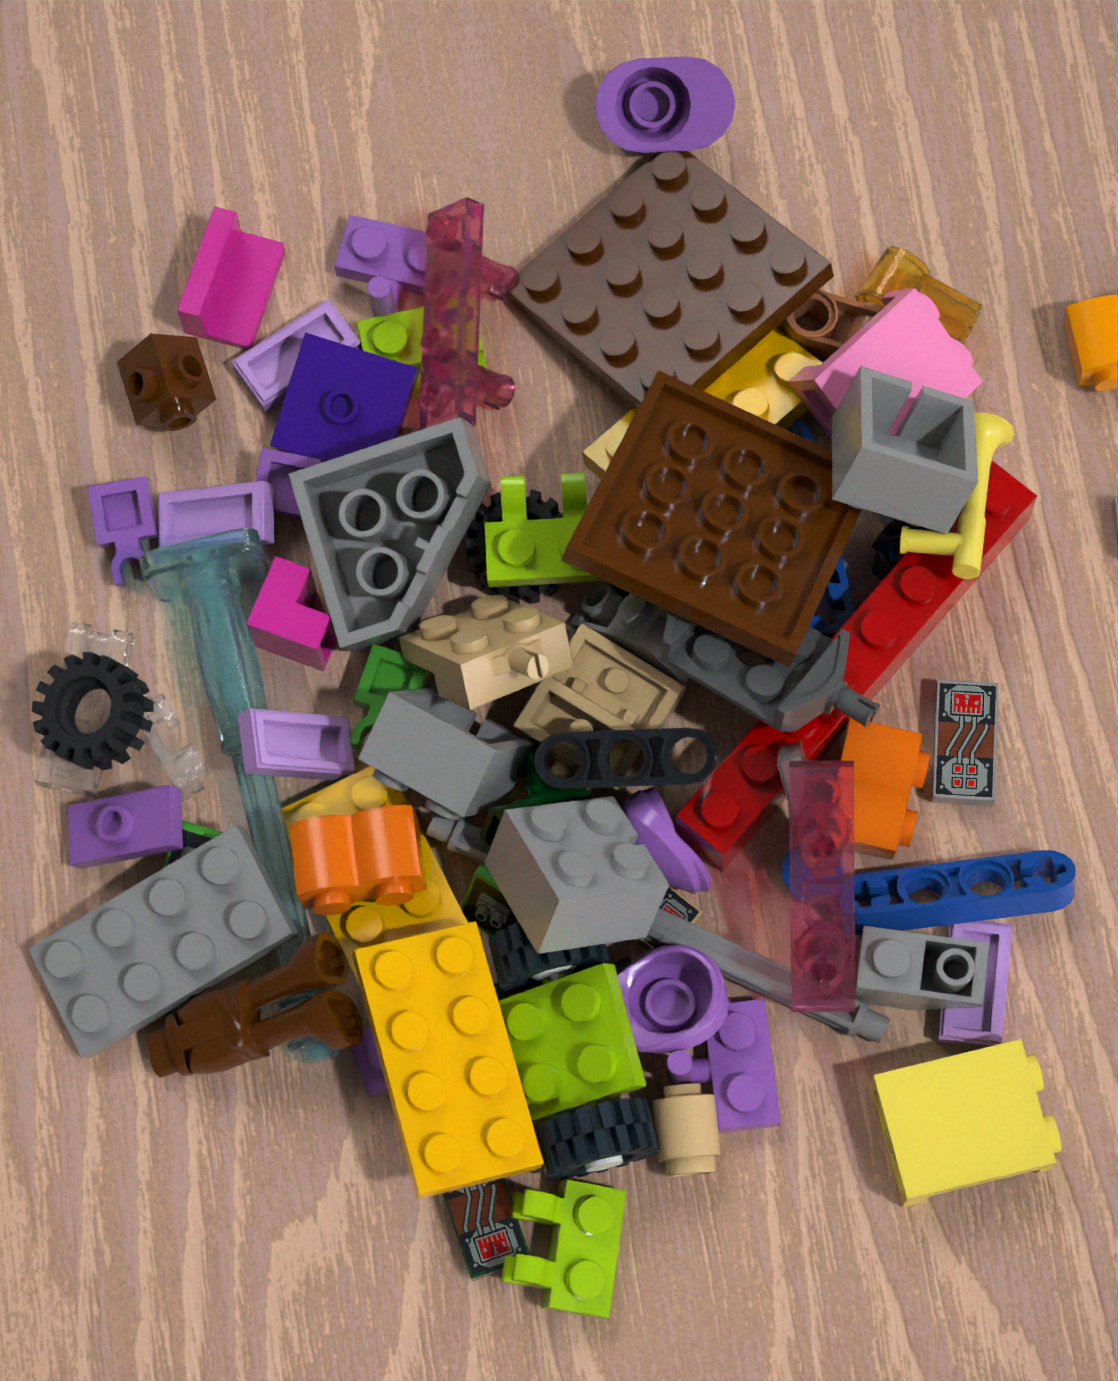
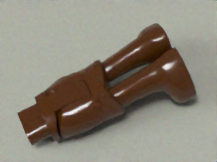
[146,932,364,1078]

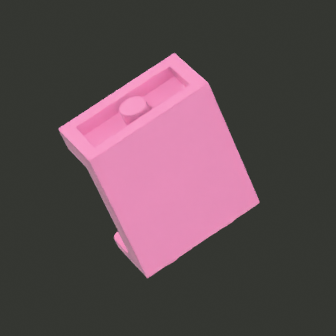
[788,288,983,440]

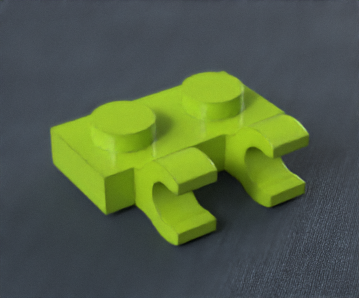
[484,472,604,587]
[501,1180,626,1319]

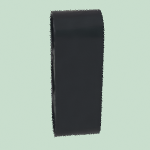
[534,728,719,789]

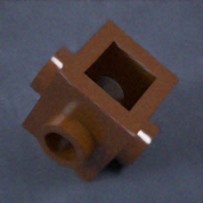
[117,333,216,431]

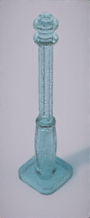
[139,528,340,1064]

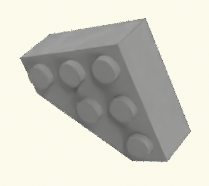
[288,417,491,652]

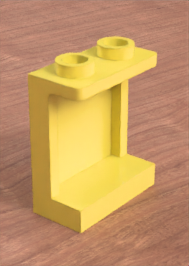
[869,1039,1062,1207]

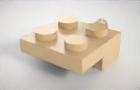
[399,595,573,710]
[514,623,687,792]

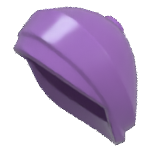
[620,787,712,894]
[617,945,729,1054]

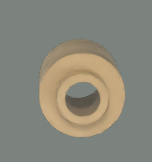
[652,1083,721,1177]

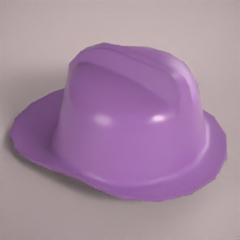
[595,56,736,153]

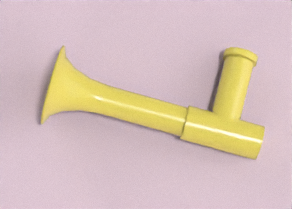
[900,413,1015,579]

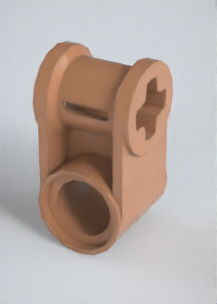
[781,289,884,363]

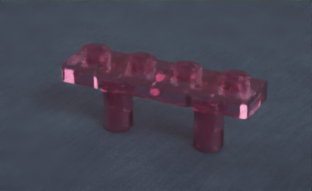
[418,197,519,431]
[789,761,855,1012]

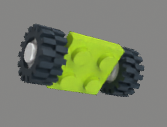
[488,923,660,1180]

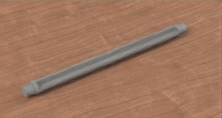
[426,813,890,1044]

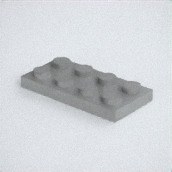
[28,825,299,1059]

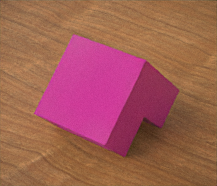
[246,556,337,672]

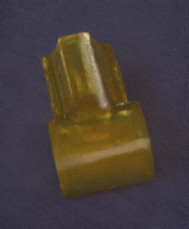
[855,246,983,344]

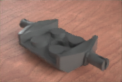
[659,608,880,732]

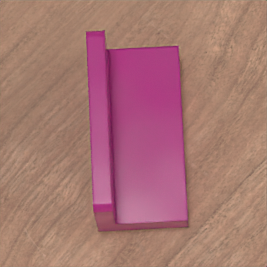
[177,206,285,350]

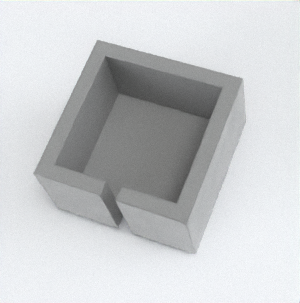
[832,366,978,534]
[358,688,535,821]
[484,796,669,954]

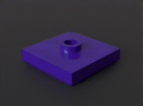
[270,332,420,462]

